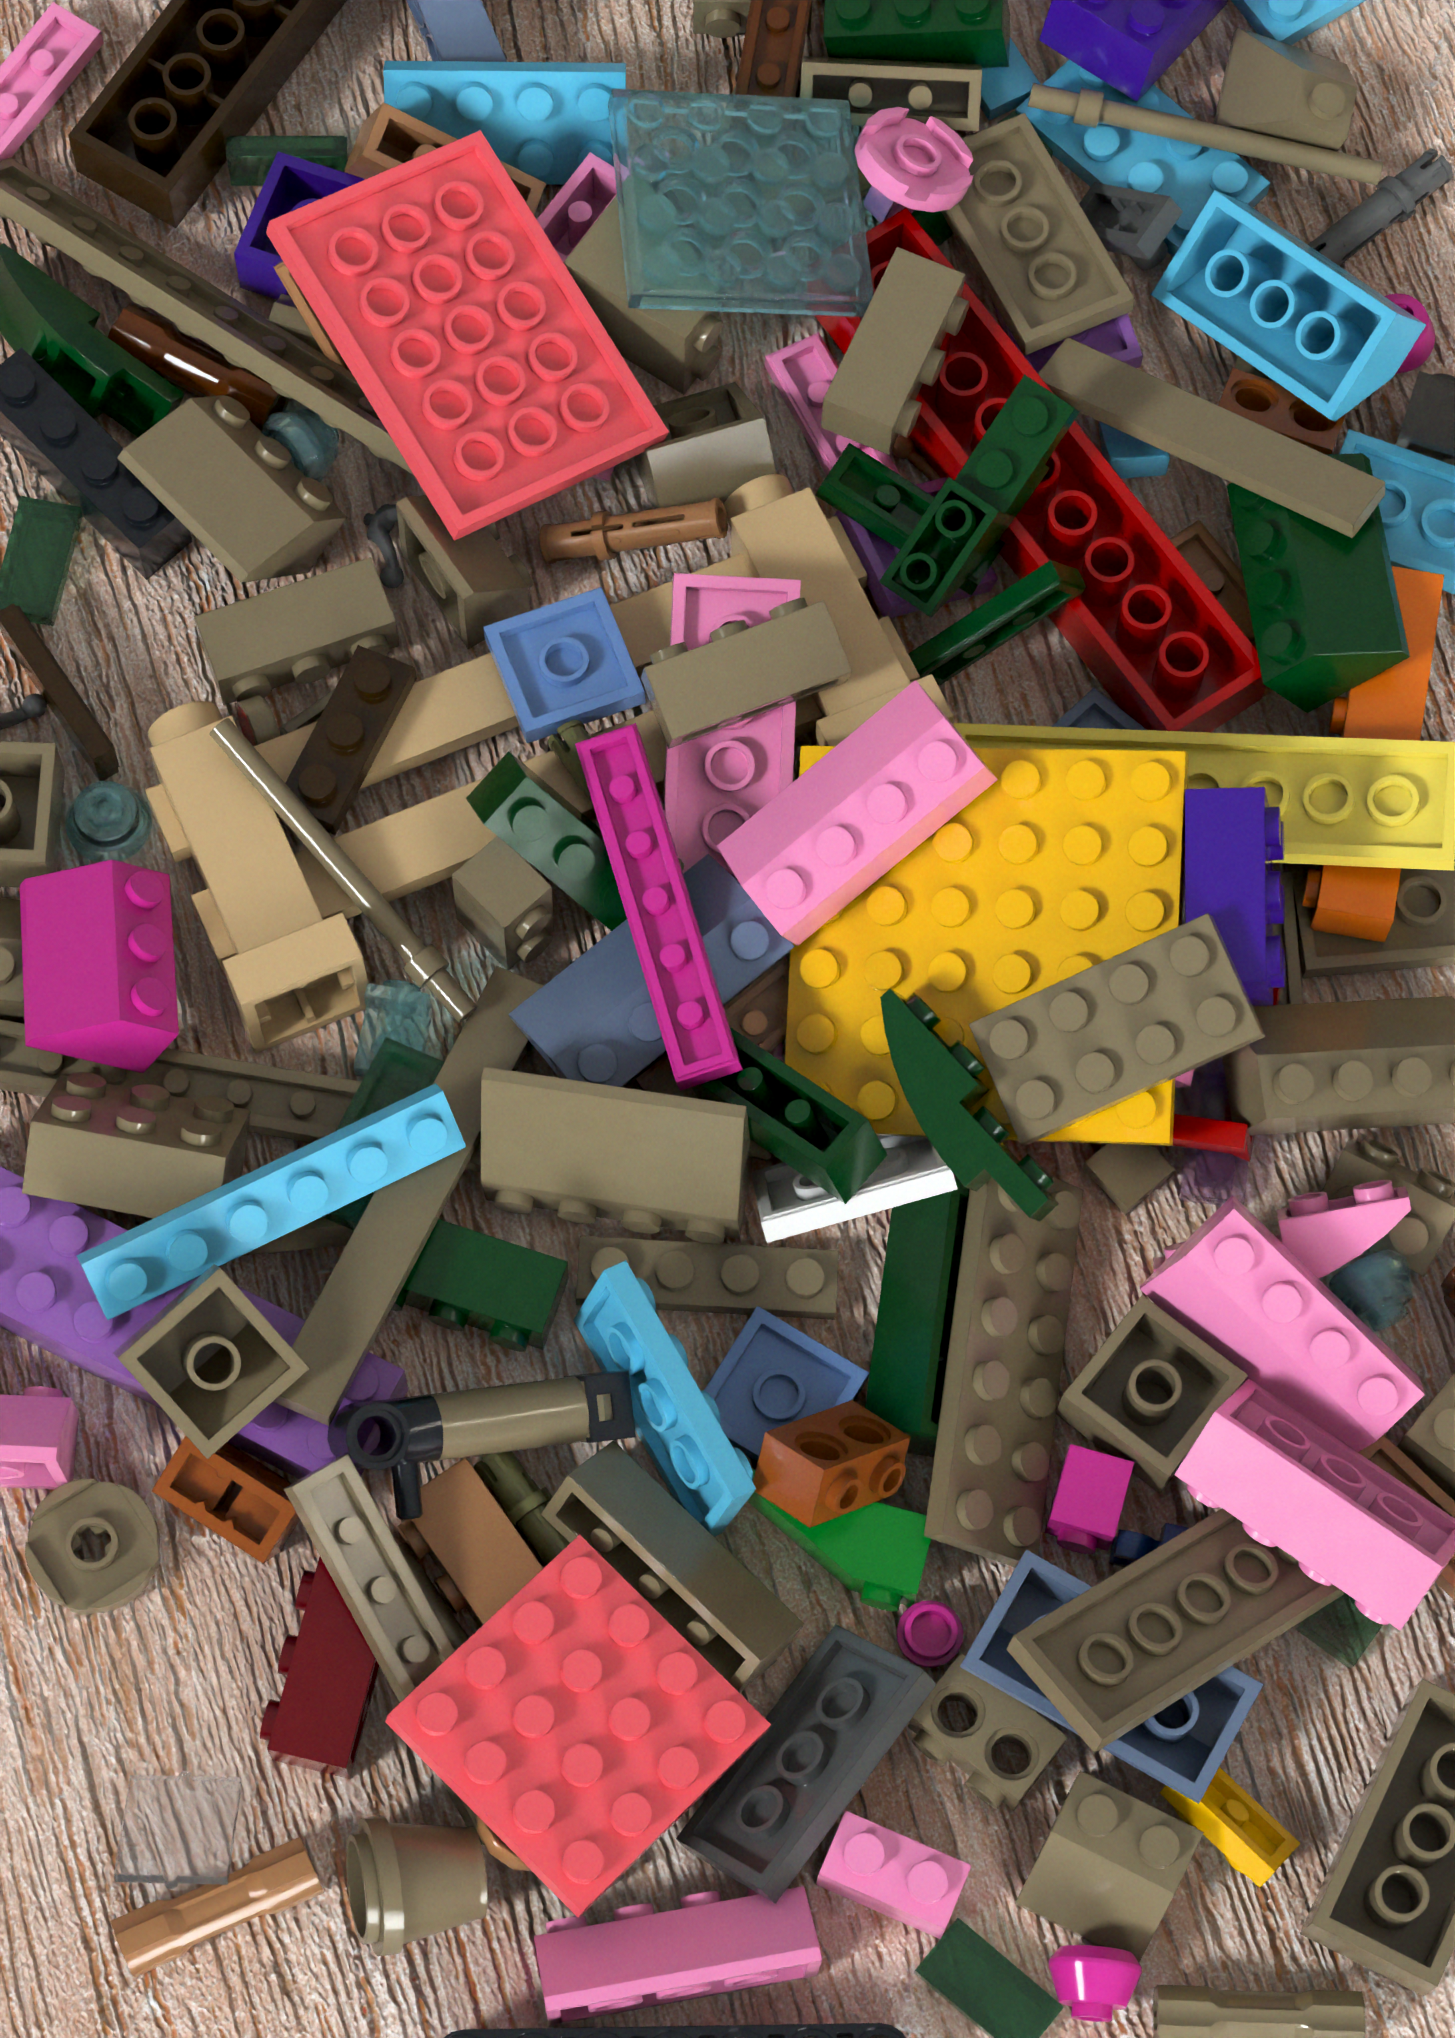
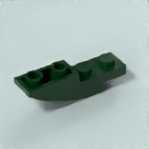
[0,243,185,437]
[879,374,1080,618]
[880,989,1059,1222]

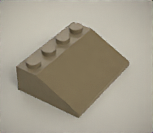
[481,1067,753,1244]

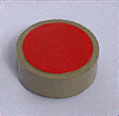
[236,695,280,746]

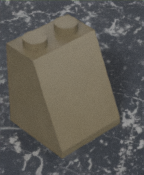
[563,173,723,395]

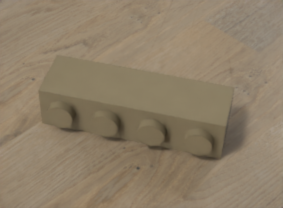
[541,1440,804,1693]

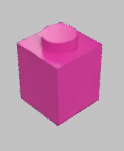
[1044,1444,1134,1555]

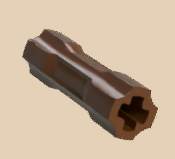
[108,303,290,435]

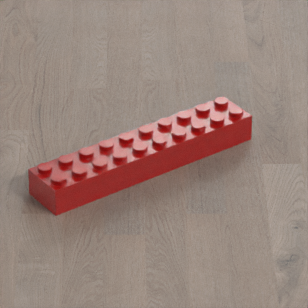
[804,208,1266,733]

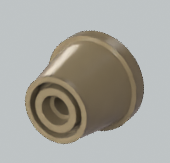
[346,1815,488,1957]

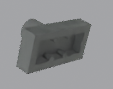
[1079,182,1183,270]

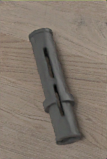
[1308,148,1453,265]

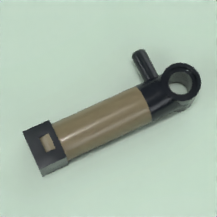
[327,1371,636,1520]

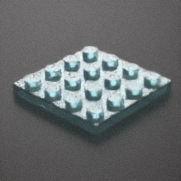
[608,89,874,317]

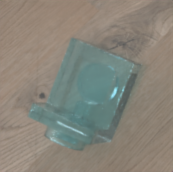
[354,980,432,1086]

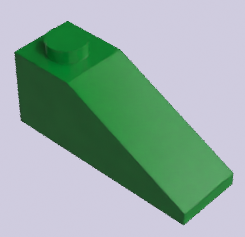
[747,1469,931,1611]

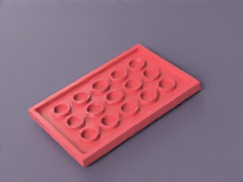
[266,130,669,541]

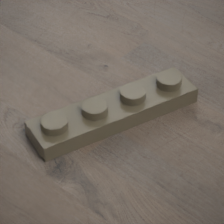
[576,1236,839,1320]

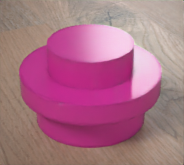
[896,1600,963,1668]

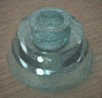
[261,409,339,482]
[65,781,152,862]
[1328,1249,1413,1332]

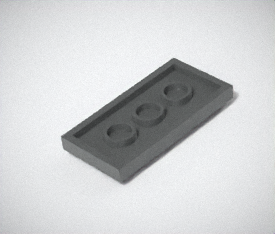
[676,1624,936,1904]

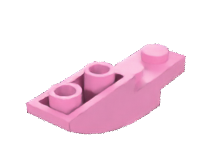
[1153,1180,1411,1279]

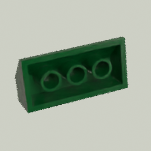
[1227,453,1410,713]
[865,1177,970,1457]

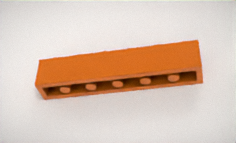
[1302,566,1444,943]

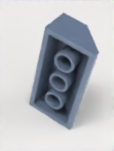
[508,854,795,1087]
[960,1549,1264,1804]

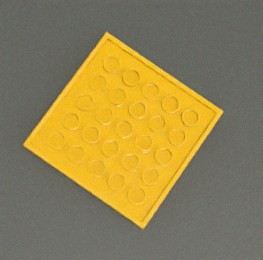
[785,746,1189,1146]

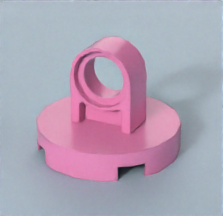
[854,107,974,223]

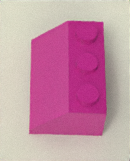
[19,860,179,1073]

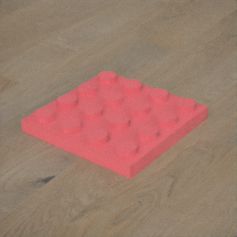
[385,1534,771,1918]

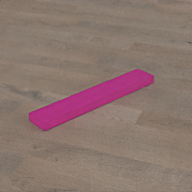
[575,723,743,1091]

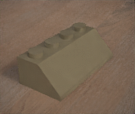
[1222,996,1455,1136]

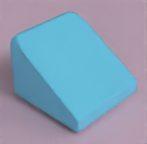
[1098,421,1170,479]

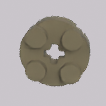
[25,1479,161,1615]

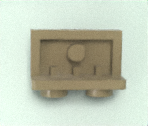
[1321,1138,1455,1277]

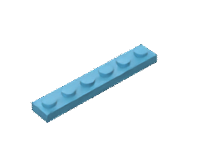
[77,1083,466,1320]

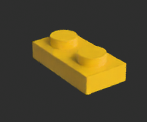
[1159,1767,1301,1888]

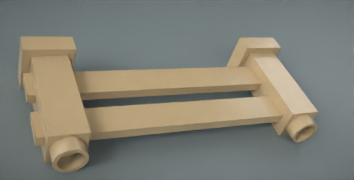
[145,474,954,1054]

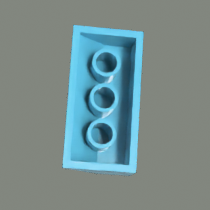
[1150,190,1426,422]

